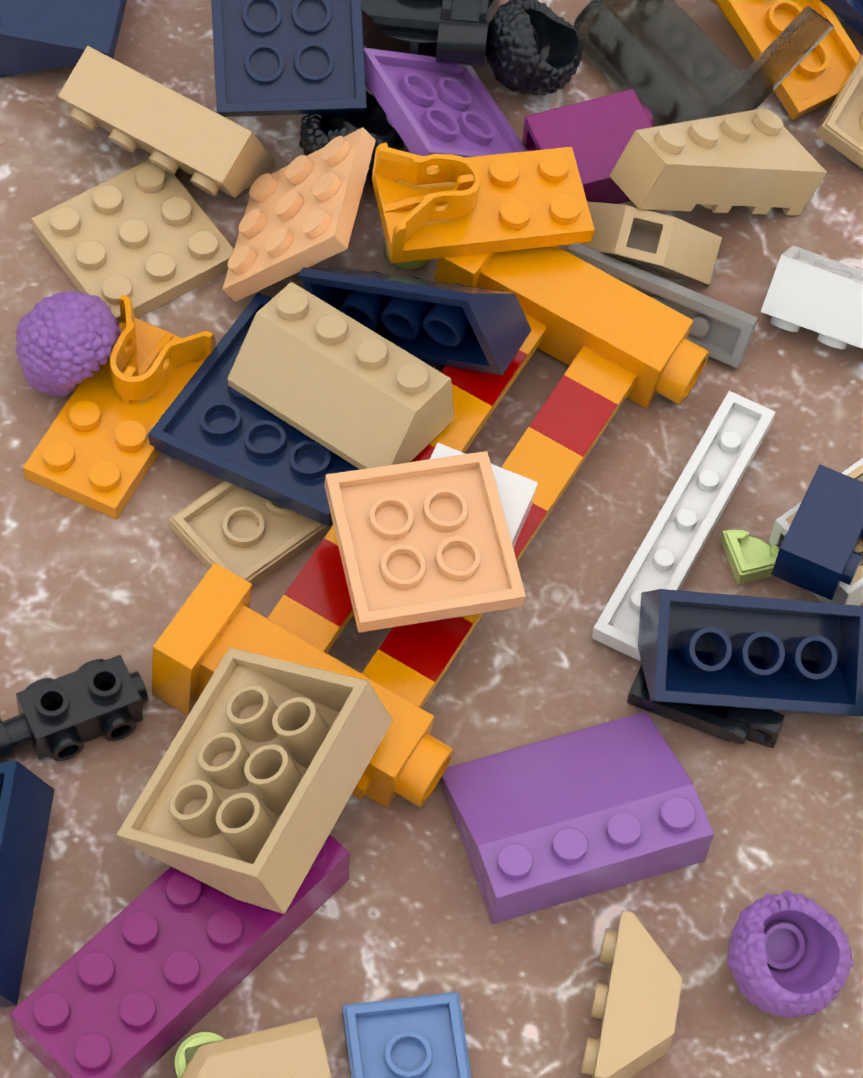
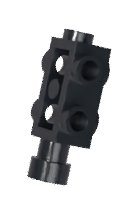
[0,654,149,763]

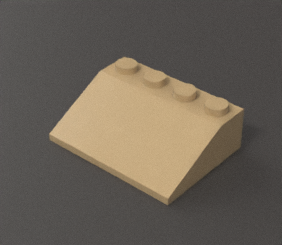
[116,647,393,914]

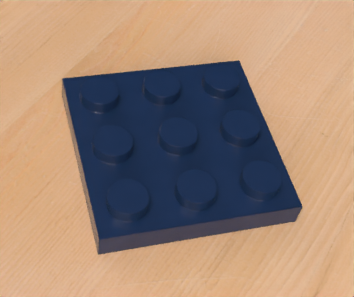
[211,0,367,117]

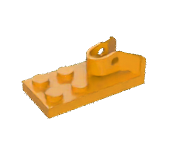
[710,0,861,120]
[371,142,595,264]
[23,295,216,520]

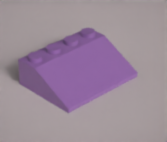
[440,711,714,924]

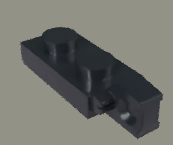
[627,664,784,748]

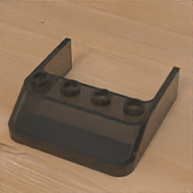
[573,0,834,127]

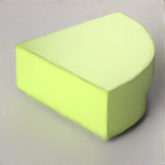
[720,530,780,585]

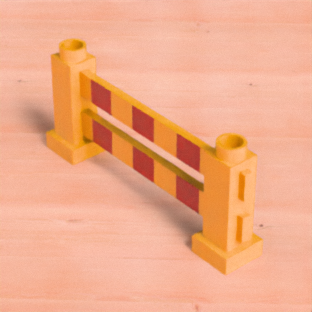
[152,246,710,808]

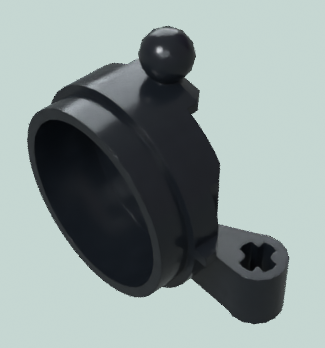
[361,0,500,67]

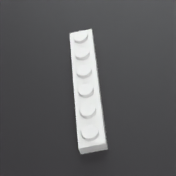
[592,391,776,661]

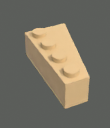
[609,108,827,216]

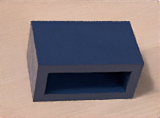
[771,464,863,600]

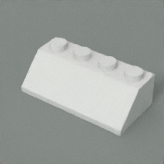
[761,245,863,350]

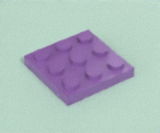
[363,48,527,158]

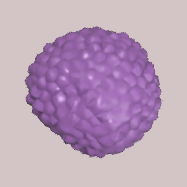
[15,291,121,397]
[726,890,853,1018]

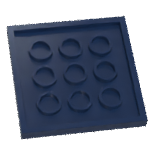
[148,292,434,527]

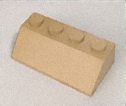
[58,45,276,198]
[227,282,454,469]

